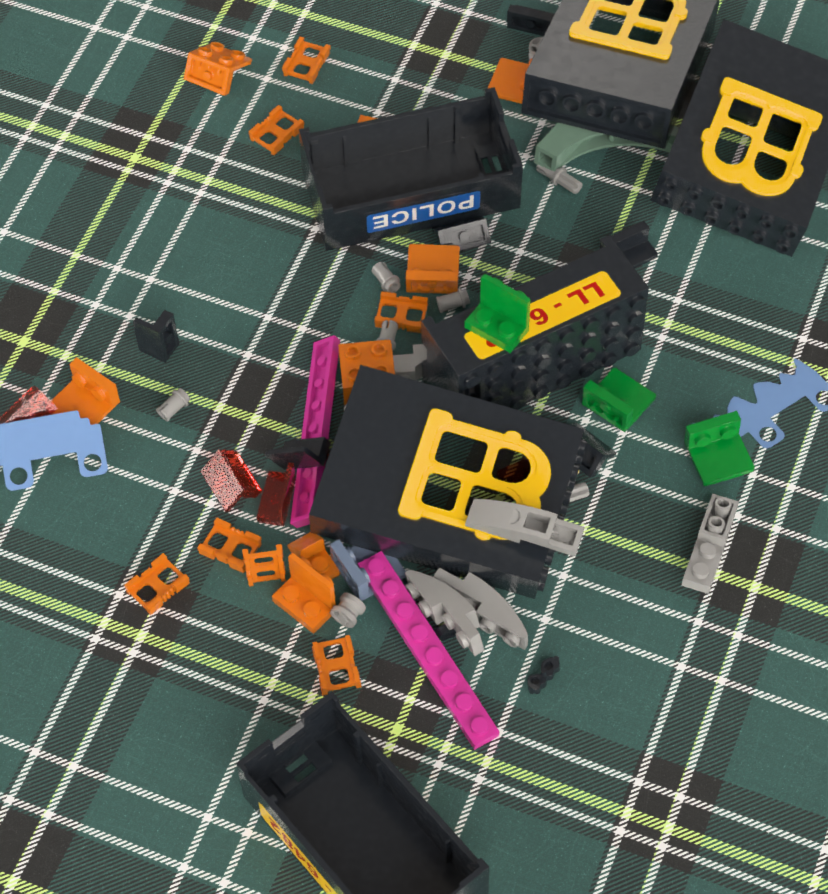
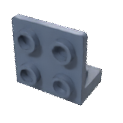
[330,539,406,601]

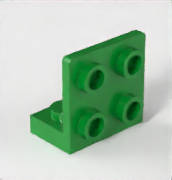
[465,274,530,353]
[582,368,656,432]
[684,411,755,486]

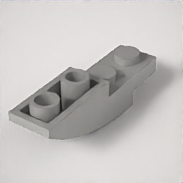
[681,494,739,594]
[465,499,585,557]
[433,568,528,650]
[405,570,484,656]

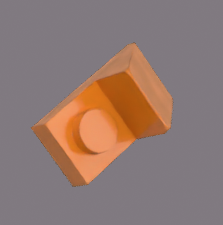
[287,532,340,580]

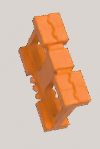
[282,37,331,84]
[248,105,304,155]
[375,291,428,333]
[197,518,262,573]
[242,544,286,587]
[124,553,190,615]
[312,635,362,696]

